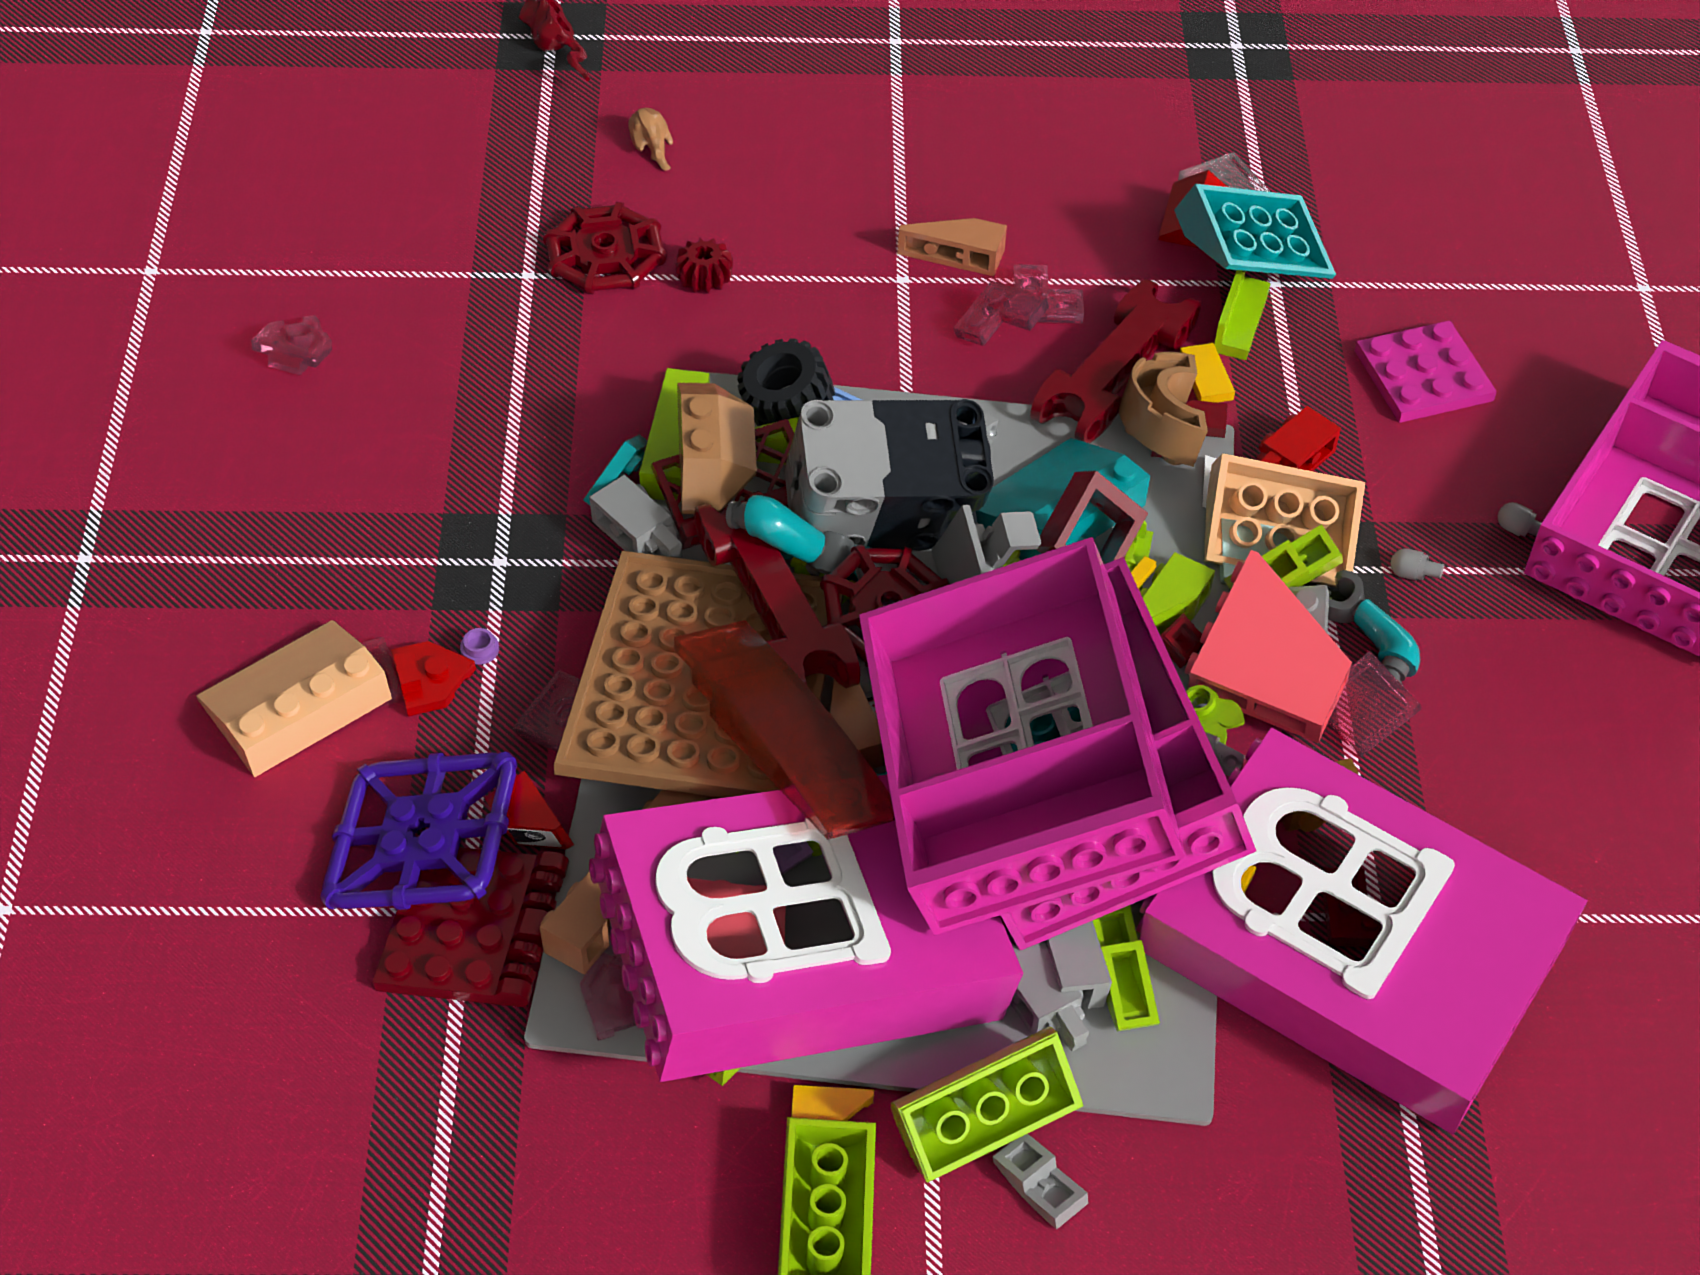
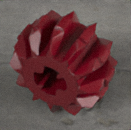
[675,237,733,294]

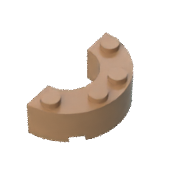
[1119,352,1208,467]

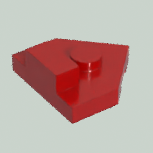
[391,641,476,717]

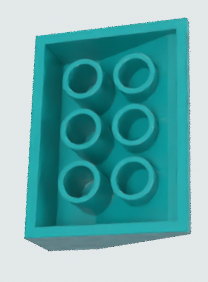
[1174,184,1336,279]
[976,438,1150,560]

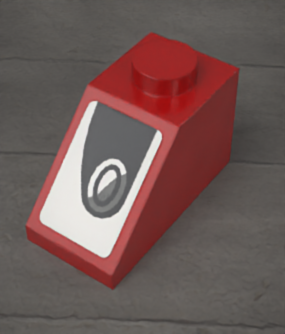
[484,770,575,849]

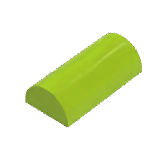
[891,1026,1084,1183]
[778,1117,876,1275]

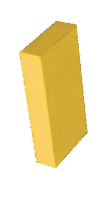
[1180,343,1235,403]

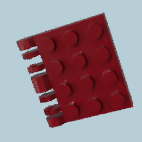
[373,847,570,1007]

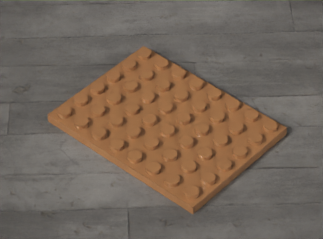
[554,551,843,798]

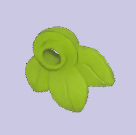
[1186,685,1244,745]

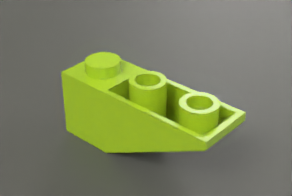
[1140,552,1215,634]

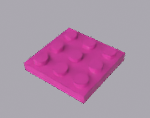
[1355,321,1497,423]

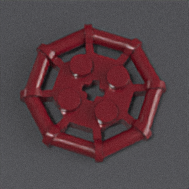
[543,202,667,294]
[820,544,950,667]

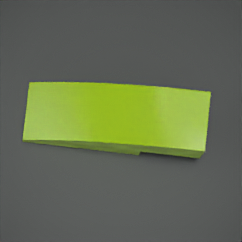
[1224,524,1343,591]
[1093,905,1160,1032]

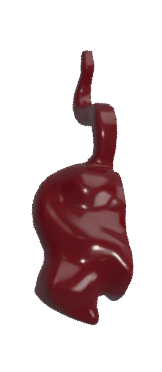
[519,0,591,81]

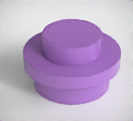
[460,628,499,665]

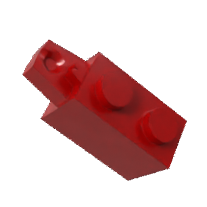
[1256,406,1341,471]

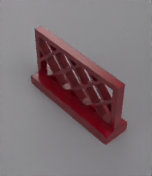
[651,419,794,550]

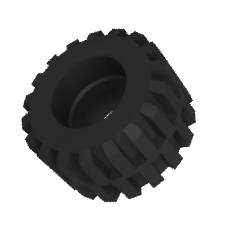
[737,338,835,426]

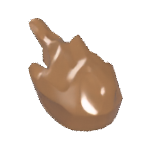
[629,108,673,171]

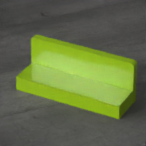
[1214,270,1271,360]

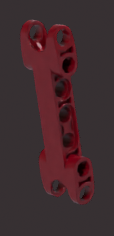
[1030,279,1201,443]
[694,491,860,703]

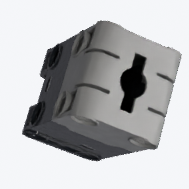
[784,399,994,551]

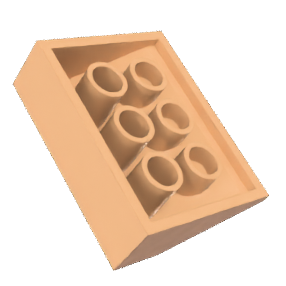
[1204,453,1365,588]
[196,620,392,778]

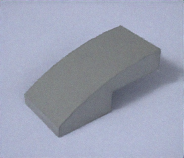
[993,1134,1089,1230]

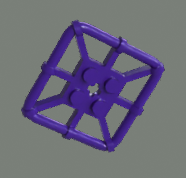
[320,752,517,910]

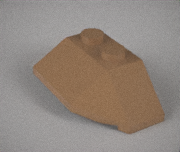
[677,383,757,514]

